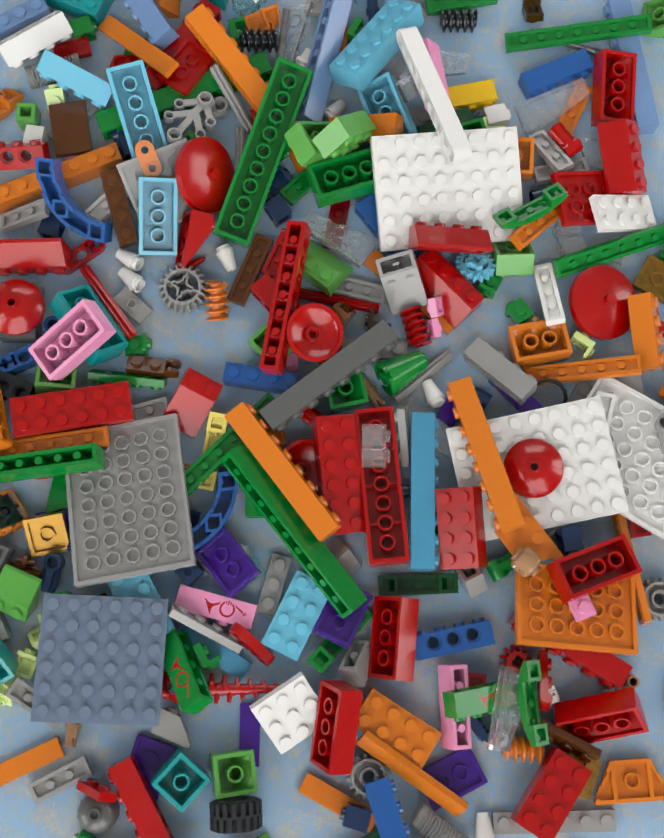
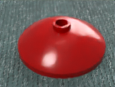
[0,279,45,336]
[286,303,344,362]
[285,439,319,495]
[503,439,564,498]

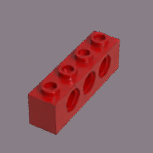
[0,139,51,171]

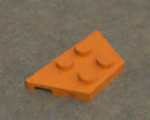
[495,493,564,561]
[593,757,664,805]

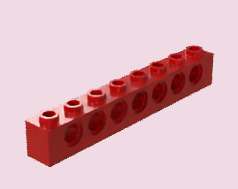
[259,220,311,376]

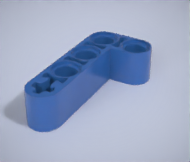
[0,316,59,375]

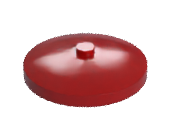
[175,136,235,213]
[568,265,636,340]

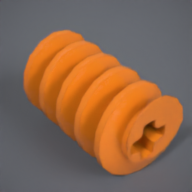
[204,280,229,321]
[500,734,545,765]

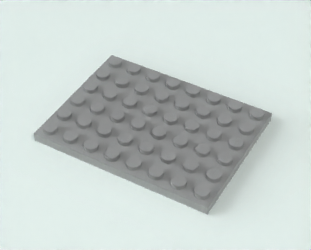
[65,413,196,588]

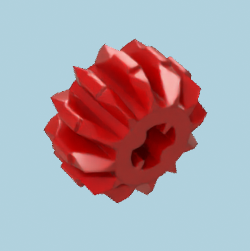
[499,644,533,679]

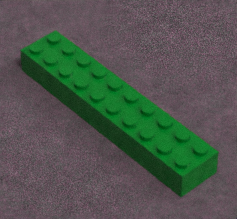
[212,56,313,248]
[307,117,486,208]

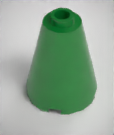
[373,351,429,397]

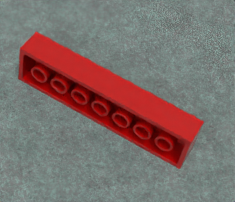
[354,406,410,568]

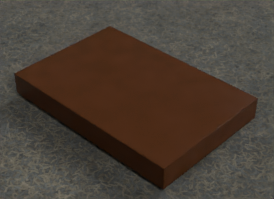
[48,100,93,158]

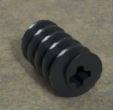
[440,9,477,33]
[240,29,278,53]

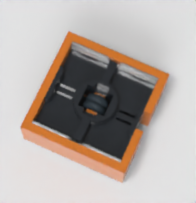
[0,488,29,538]

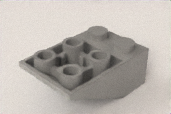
[375,249,428,315]

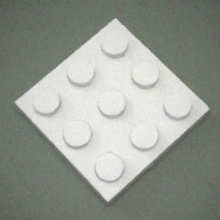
[249,672,318,755]

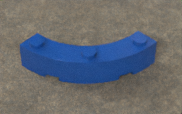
[35,157,113,243]
[192,471,238,550]

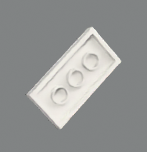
[589,195,657,233]

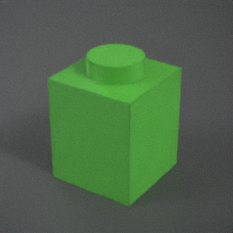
[16,103,41,130]

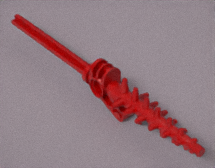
[162,670,280,711]

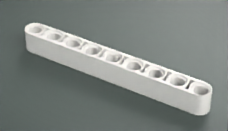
[396,26,472,162]

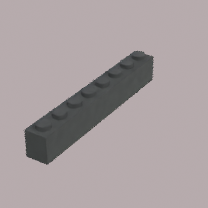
[259,319,398,433]

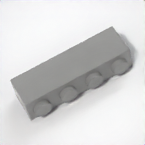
[463,337,537,406]

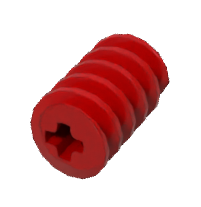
[400,306,432,348]

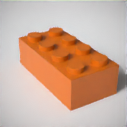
[358,687,442,769]

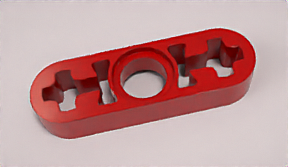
[65,239,106,275]
[229,622,275,667]

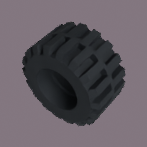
[209,796,263,834]

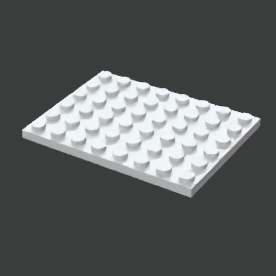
[370,126,523,252]
[587,378,664,540]
[445,396,629,541]

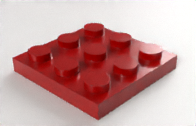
[550,170,607,227]

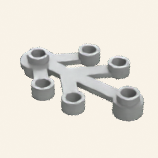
[163,91,216,144]

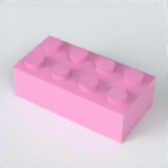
[28,299,117,380]

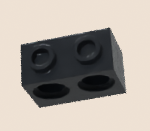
[0,371,36,402]

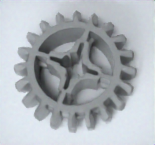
[158,265,208,314]

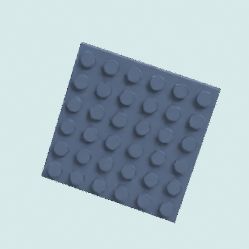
[30,593,169,726]

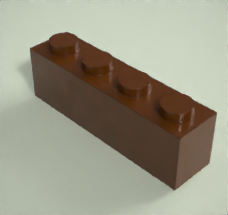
[100,168,138,249]

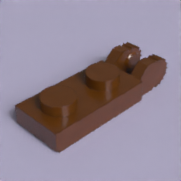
[125,355,182,378]

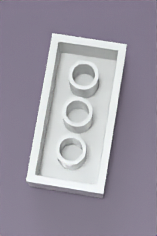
[0,10,73,68]

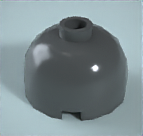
[77,795,120,834]

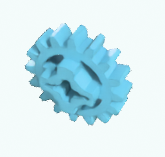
[454,253,496,283]

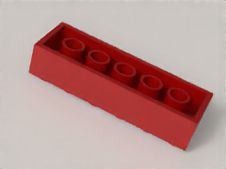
[9,381,135,439]
[311,414,366,535]
[507,610,633,689]

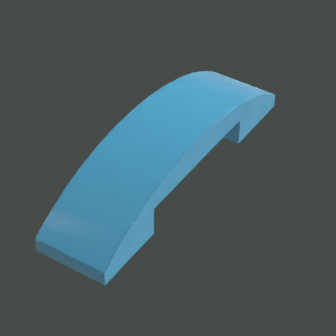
[180,624,252,681]

